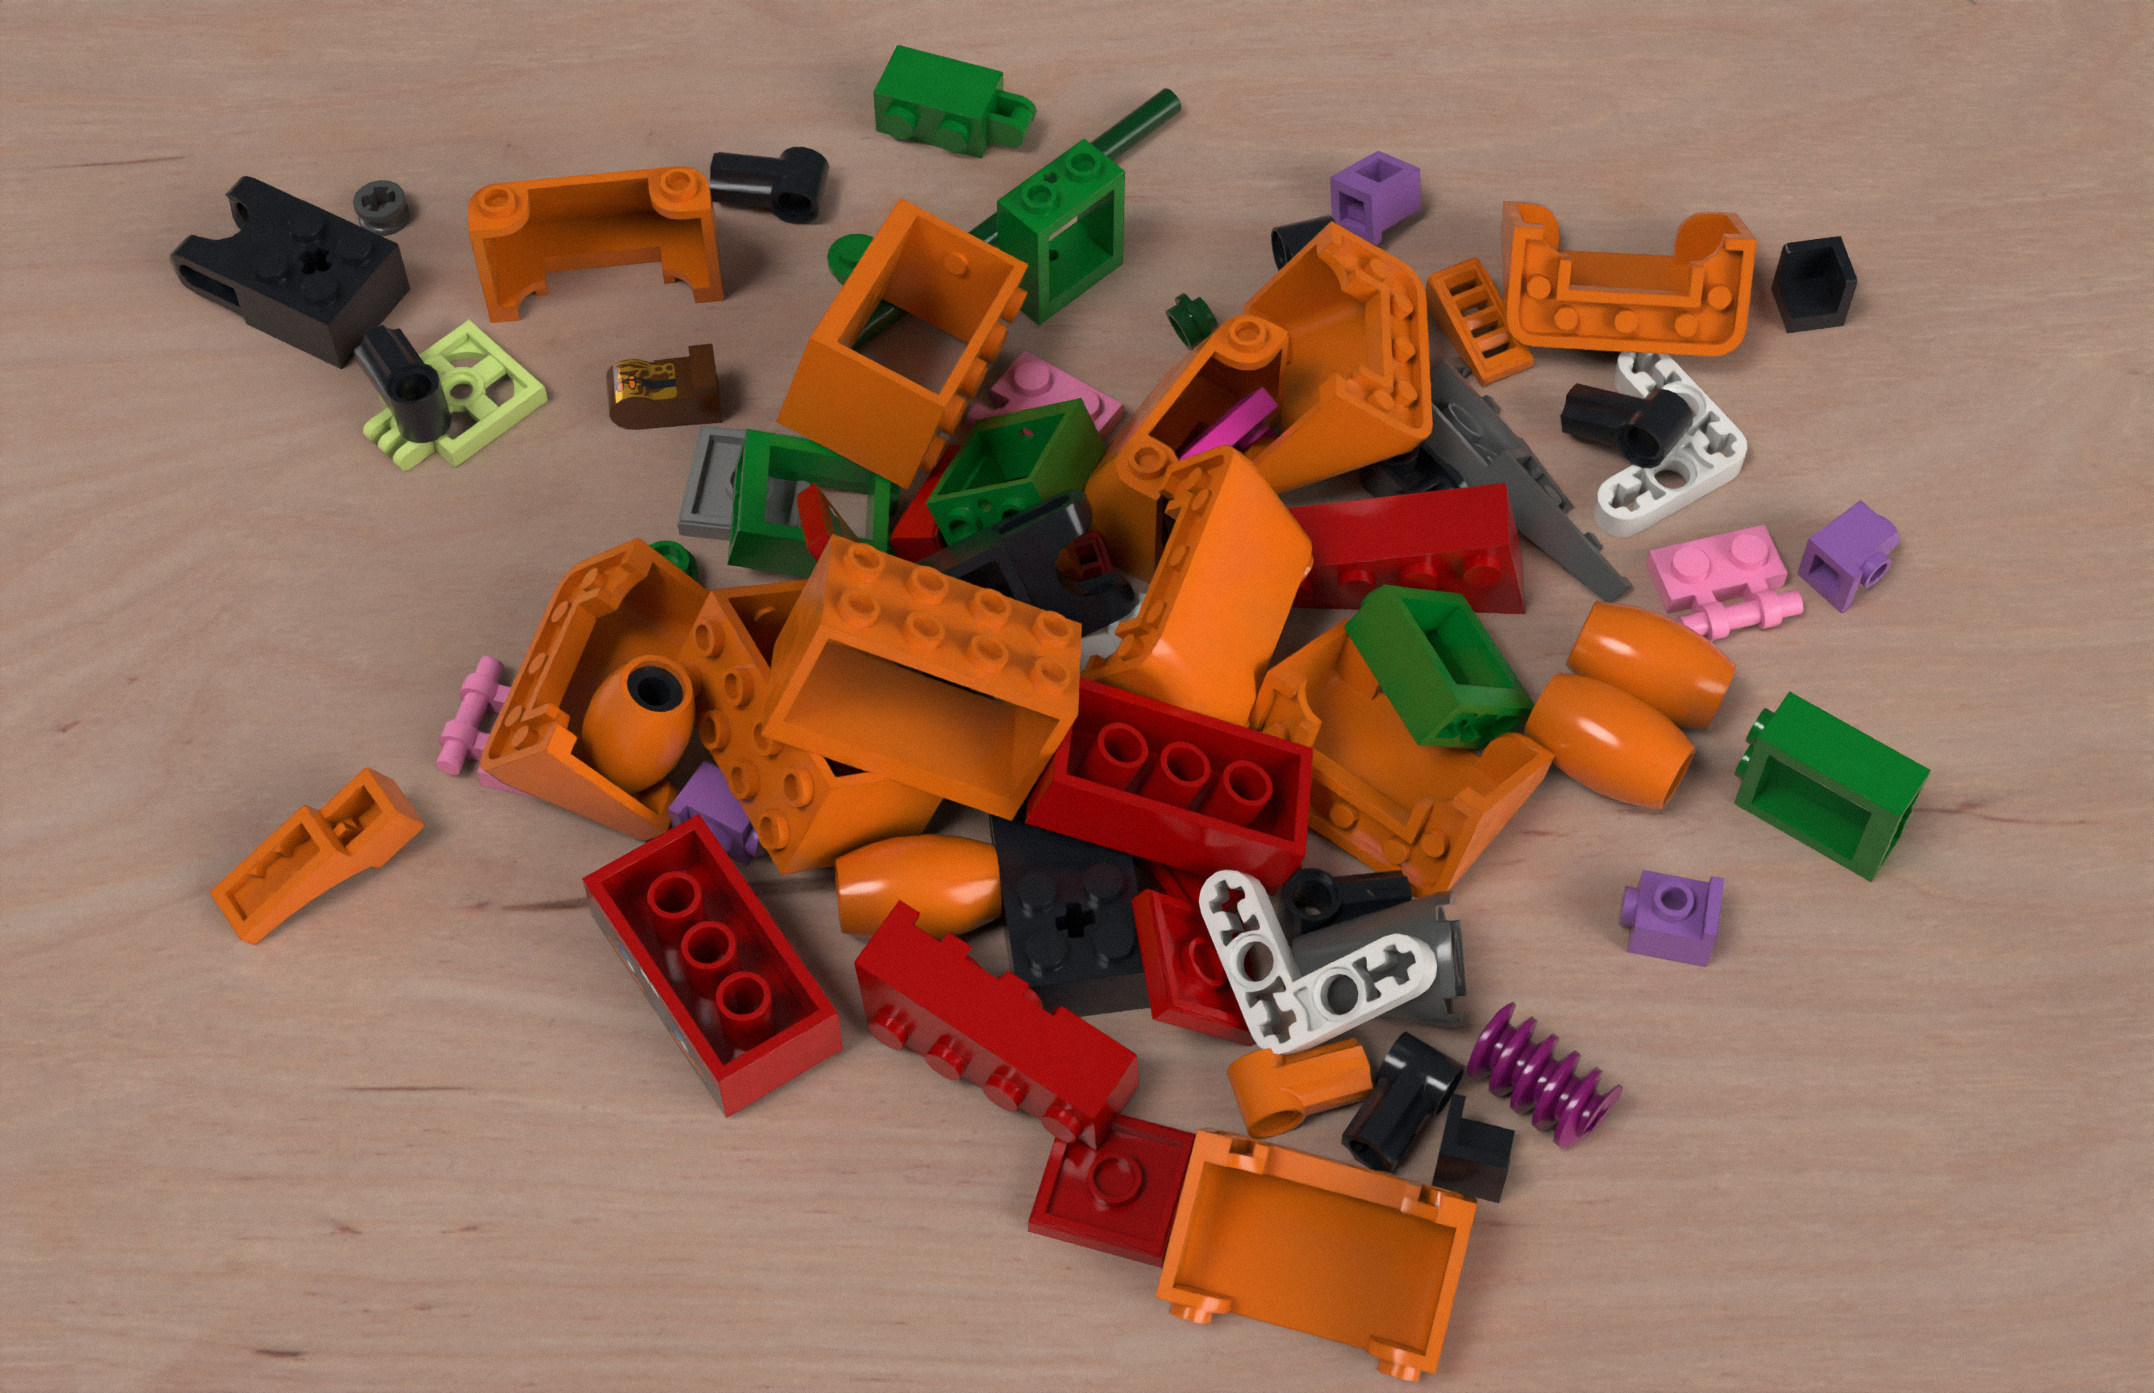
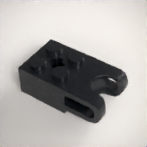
[170,176,410,369]
[915,489,1136,694]
[989,805,1150,1017]

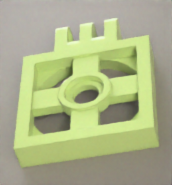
[363,320,548,471]

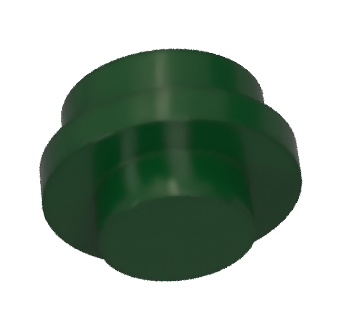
[1166,293,1218,351]

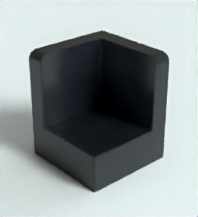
[1771,236,1857,333]
[1432,1093,1515,1203]

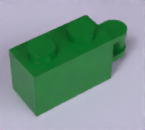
[873,45,1037,159]

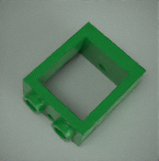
[997,139,1125,326]
[926,398,1106,546]
[727,429,900,578]
[1344,584,1535,749]
[1734,691,1931,882]

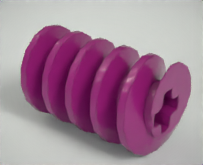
[1467,1002,1623,1149]

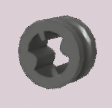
[353,180,410,237]

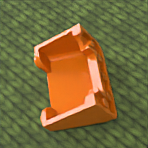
[468,166,724,323]
[1501,201,1757,356]
[1243,221,1433,494]
[1082,315,1289,585]
[1082,444,1314,729]
[480,538,710,840]
[1248,618,1555,898]
[1155,1127,1477,1382]

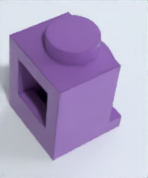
[1330,151,1421,245]
[1797,500,1900,613]
[668,760,767,865]
[1619,870,1724,967]

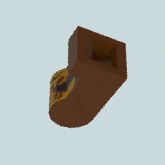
[606,343,722,430]

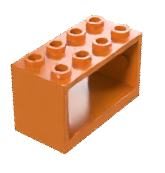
[776,198,1028,490]
[761,534,1082,821]
[675,579,943,875]

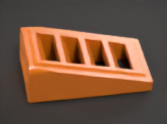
[1425,257,1534,387]

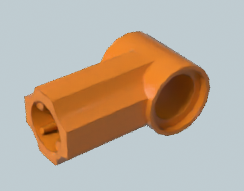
[1226,1037,1373,1139]

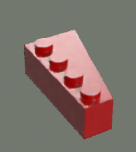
[1287,483,1525,614]
[854,899,1139,1150]

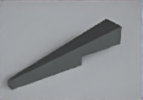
[1423,357,1632,602]

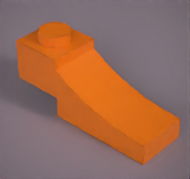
[209,767,426,945]

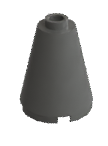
[1283,891,1466,1027]

